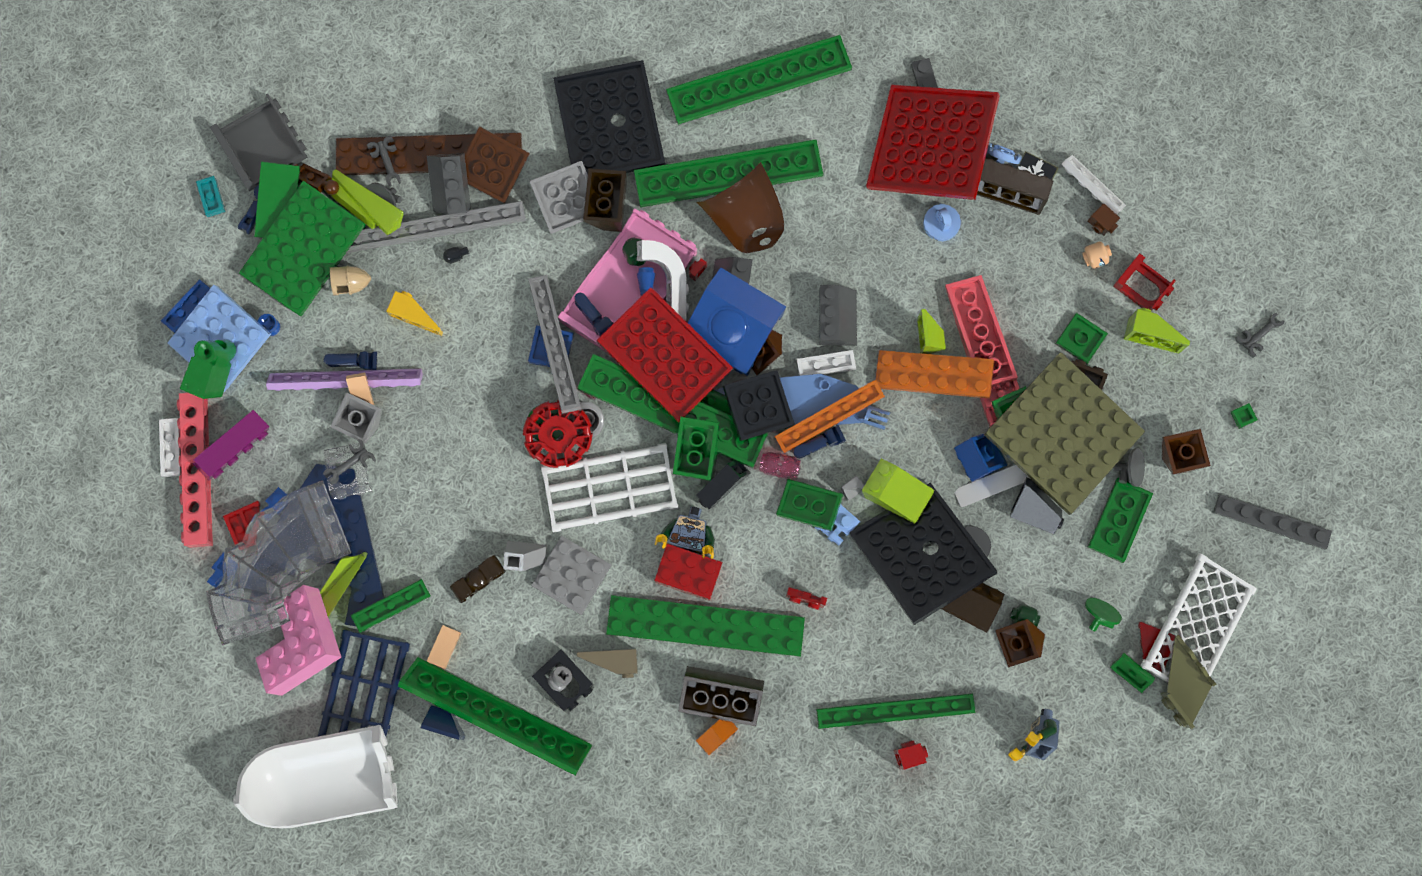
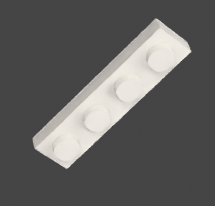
[1062,155,1126,214]

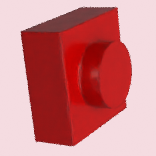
[689,258,707,281]

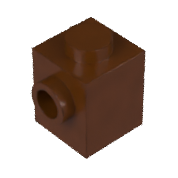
[1087,203,1120,236]

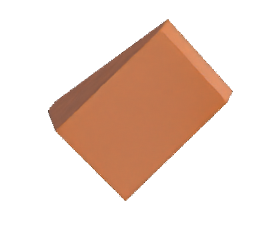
[696,719,738,755]

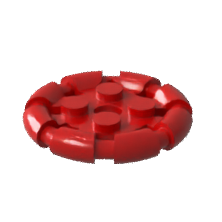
[523,400,593,468]

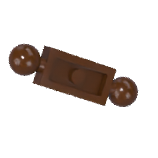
[294,163,339,195]

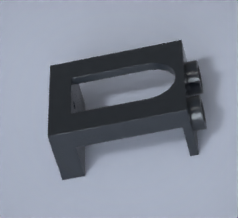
[532,649,594,712]

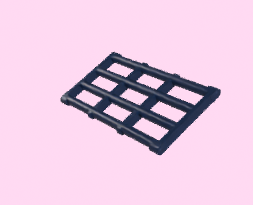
[318,629,410,737]

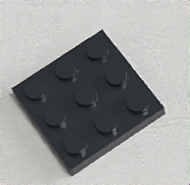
[722,370,795,441]

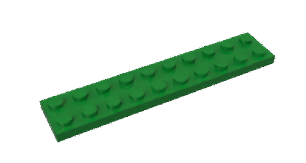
[666,35,852,125]
[634,139,823,208]
[577,354,768,468]
[606,595,805,657]
[398,657,592,776]

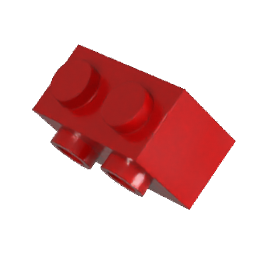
[893,740,928,770]

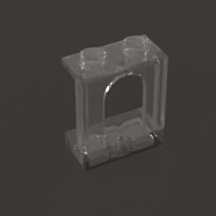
[324,442,372,499]

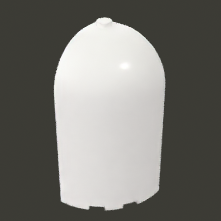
[233,725,397,828]

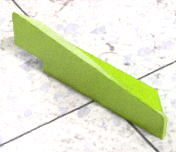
[331,169,404,235]
[320,552,368,617]

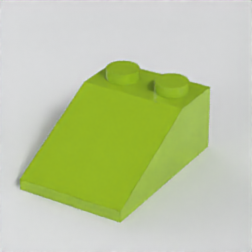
[1124,308,1190,354]
[862,458,934,523]

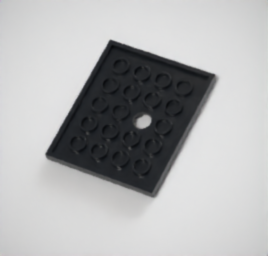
[553,60,666,175]
[849,482,997,625]

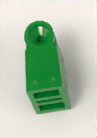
[180,340,236,399]

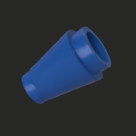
[637,267,656,296]

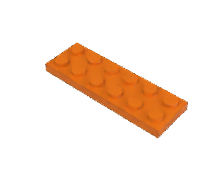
[876,350,994,398]

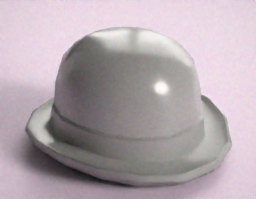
[570,401,604,438]

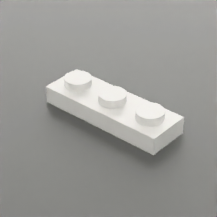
[796,350,856,376]
[159,418,182,477]

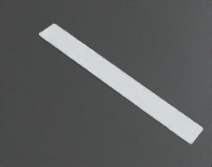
[955,465,1029,507]

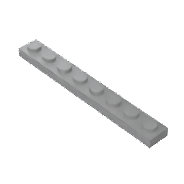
[528,275,581,413]

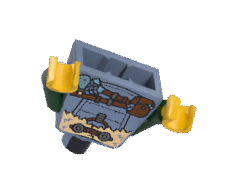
[654,506,715,559]
[1008,709,1060,761]

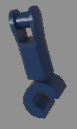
[238,185,259,234]
[575,292,613,336]
[323,351,377,370]
[794,425,846,459]

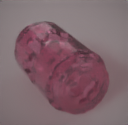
[759,452,801,480]

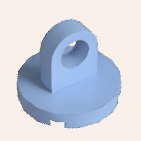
[987,143,1022,164]
[923,204,961,242]

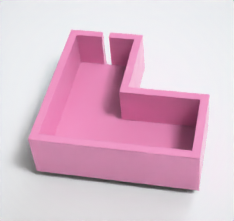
[255,585,341,696]

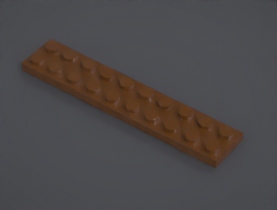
[336,133,522,175]

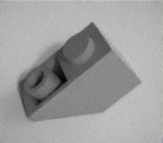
[503,541,546,571]

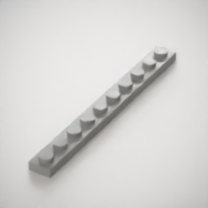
[347,201,526,253]

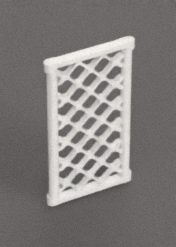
[1140,553,1257,683]

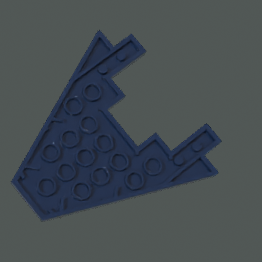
[234,464,385,627]

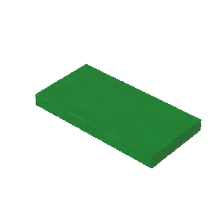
[254,162,300,238]
[1088,477,1153,563]

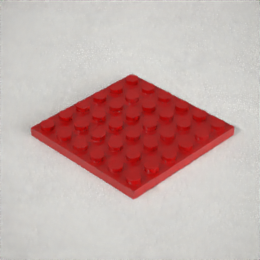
[866,85,1000,200]

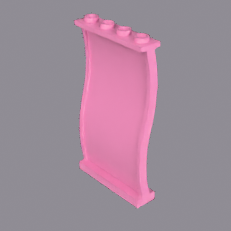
[558,208,697,353]

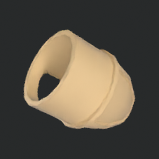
[330,265,371,296]

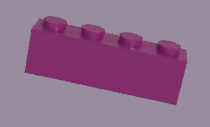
[193,410,269,480]

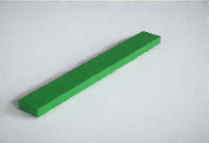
[816,693,976,729]

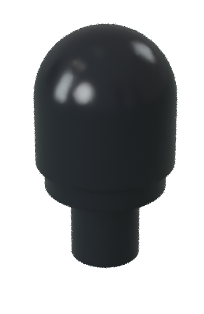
[443,247,470,264]

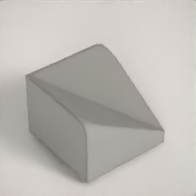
[840,476,864,501]

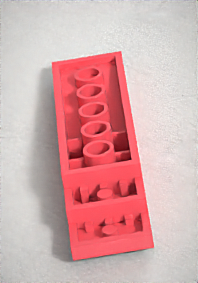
[945,275,1020,427]

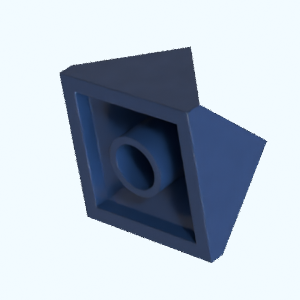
[420,705,465,740]

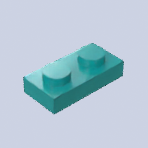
[196,176,226,217]

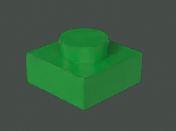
[1230,403,1258,429]

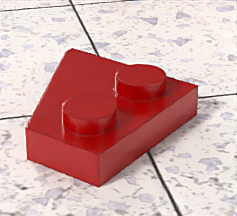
[223,501,261,552]
[786,587,828,610]
[1138,622,1176,672]

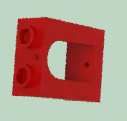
[1113,253,1176,311]

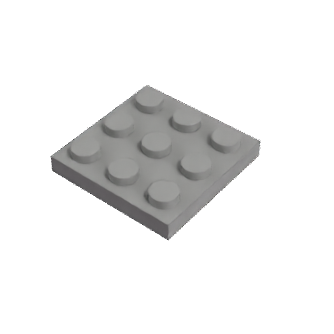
[529,161,588,234]
[531,536,612,615]

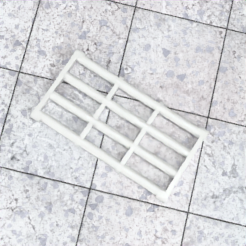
[541,443,679,532]

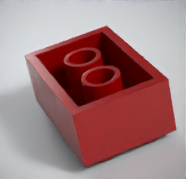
[654,544,723,601]

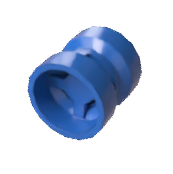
[257,314,280,336]

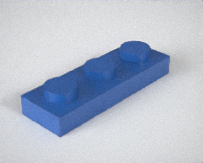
[161,279,210,333]

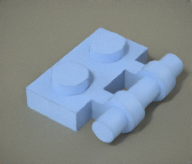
[815,504,860,546]

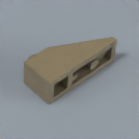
[577,649,638,678]

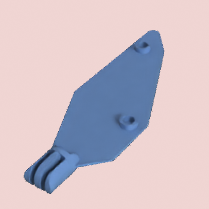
[715,374,890,430]

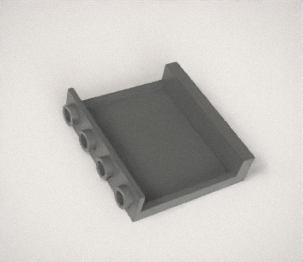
[210,94,308,192]

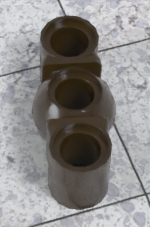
[450,555,506,603]

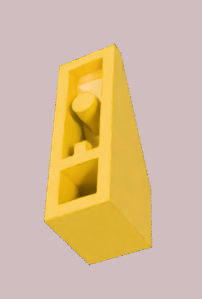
[386,291,443,336]

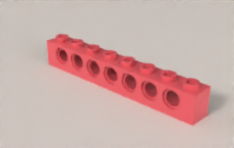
[177,393,213,548]

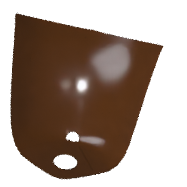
[696,162,784,253]

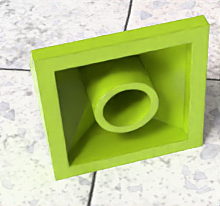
[917,309,946,354]

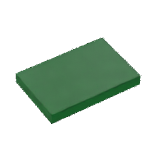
[776,479,843,531]

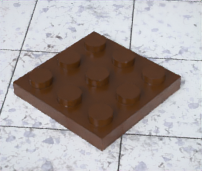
[465,126,530,203]

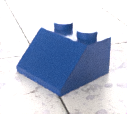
[954,433,1008,482]

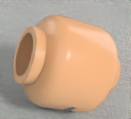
[1082,241,1112,269]

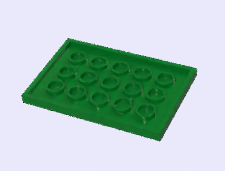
[239,181,366,316]

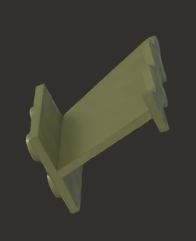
[1161,635,1217,729]

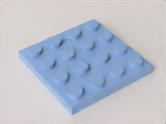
[168,285,271,392]

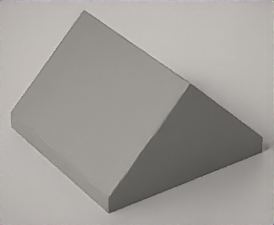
[331,393,382,444]

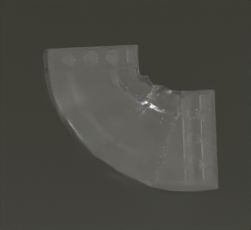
[206,480,351,645]

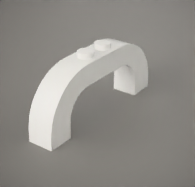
[637,240,689,321]

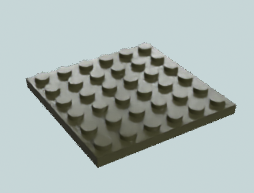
[984,352,1145,515]

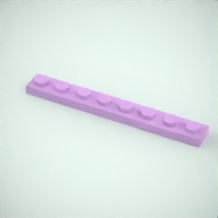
[266,369,423,391]

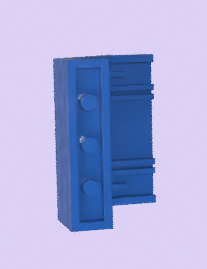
[688,267,786,376]

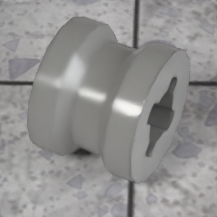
[548,666,572,691]

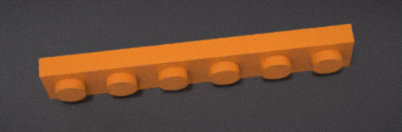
[775,380,885,453]

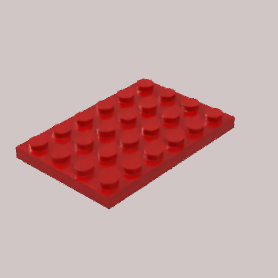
[596,288,733,423]

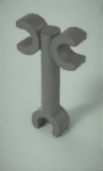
[367,136,401,187]
[1235,313,1285,358]
[323,439,376,485]

